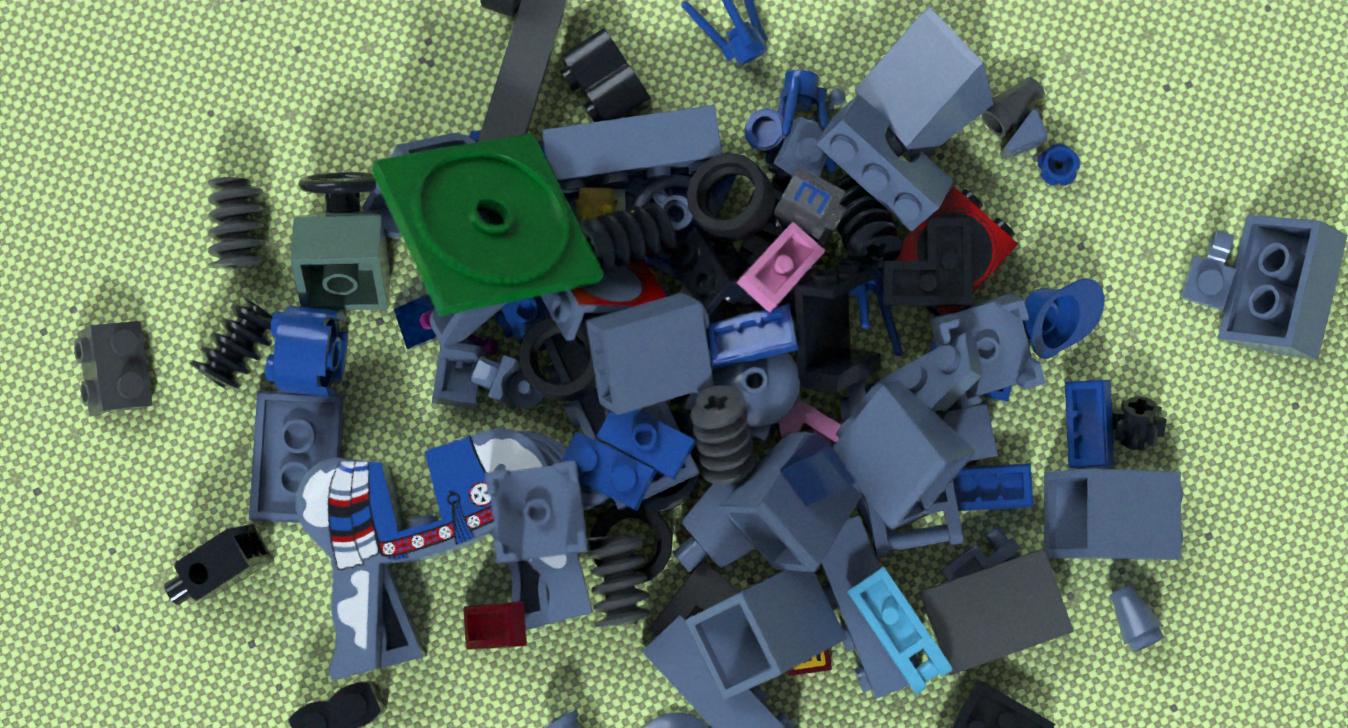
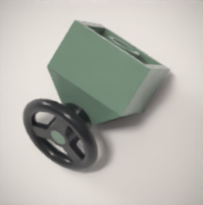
[290,172,391,310]

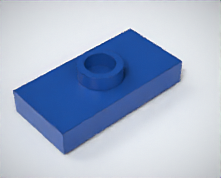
[705,304,799,370]
[1065,380,1115,468]
[597,409,696,481]
[953,463,1034,511]

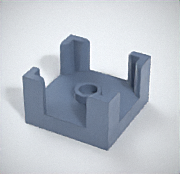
[929,293,1046,408]
[485,460,589,564]

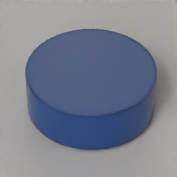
[745,108,784,154]

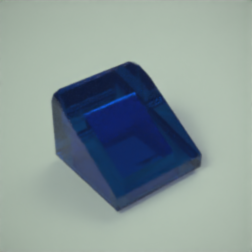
[394,294,438,350]

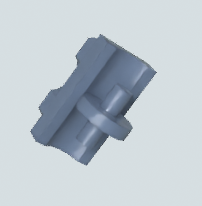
[471,355,545,410]

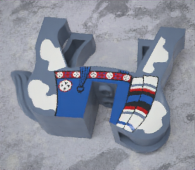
[296,428,611,681]

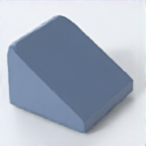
[1000,108,1048,160]

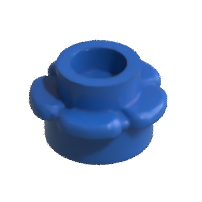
[1038,144,1080,186]

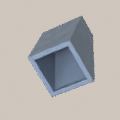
[855,7,994,162]
[832,380,976,529]
[719,432,862,572]
[1044,468,1183,560]
[685,570,847,700]

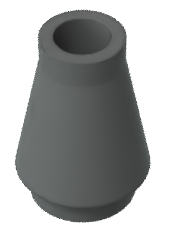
[981,77,1045,137]

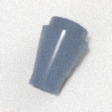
[1109,584,1165,653]

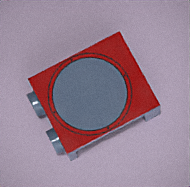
[541,259,667,340]

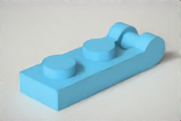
[846,567,953,695]

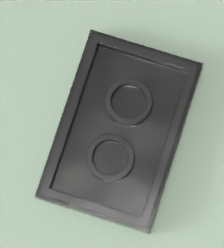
[919,549,1074,675]

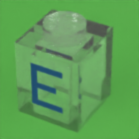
[774,166,846,239]

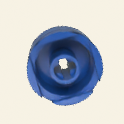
[265,305,348,397]

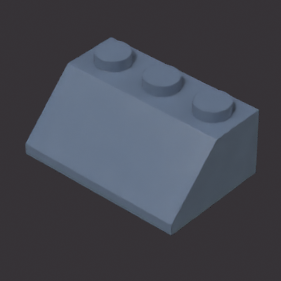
[1218,215,1348,360]

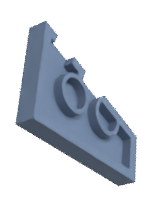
[865,333,982,413]

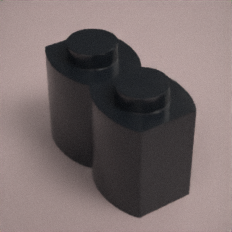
[559,28,652,122]
[288,681,387,728]

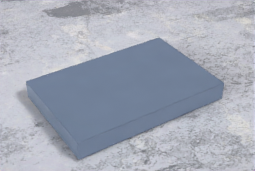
[249,391,345,523]

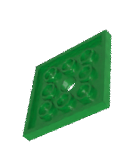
[371,133,604,317]

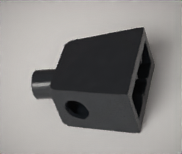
[164,524,275,605]

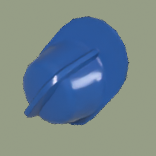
[1022,278,1105,359]

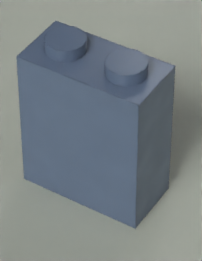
[586,293,715,415]

